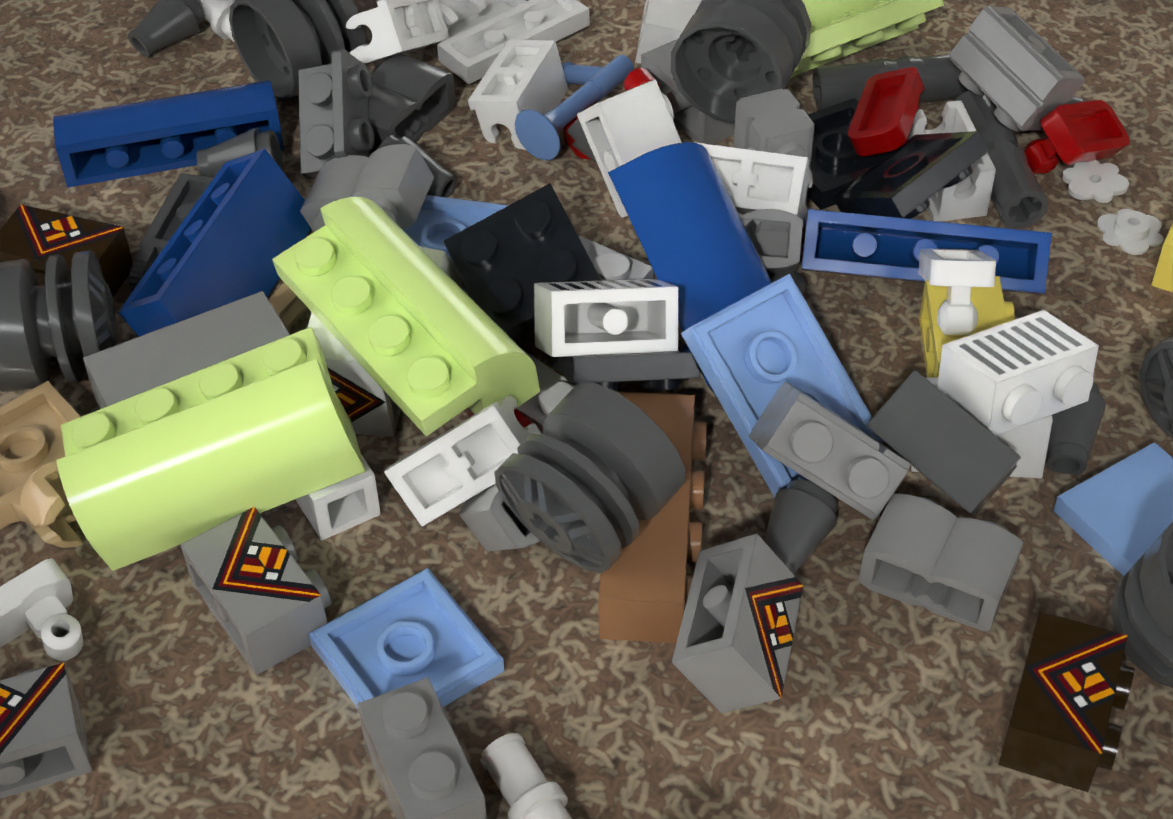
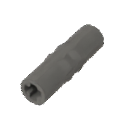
[812,54,970,111]
[954,91,1049,229]

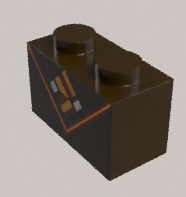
[0,204,134,298]
[998,611,1135,792]

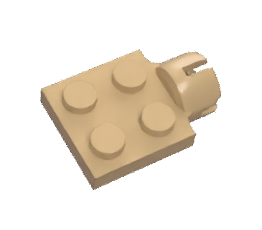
[0,381,83,548]

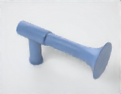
[514,55,634,161]

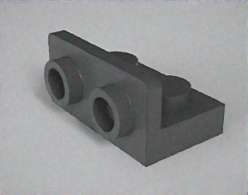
[298,49,374,179]

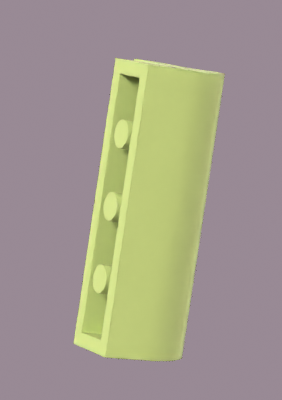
[791,0,944,77]
[272,197,540,437]
[56,327,366,571]

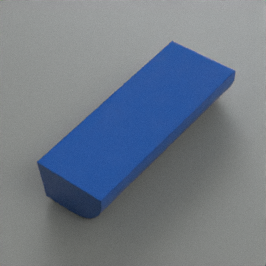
[53,80,285,188]
[608,142,772,399]
[118,148,311,337]
[801,209,1052,295]

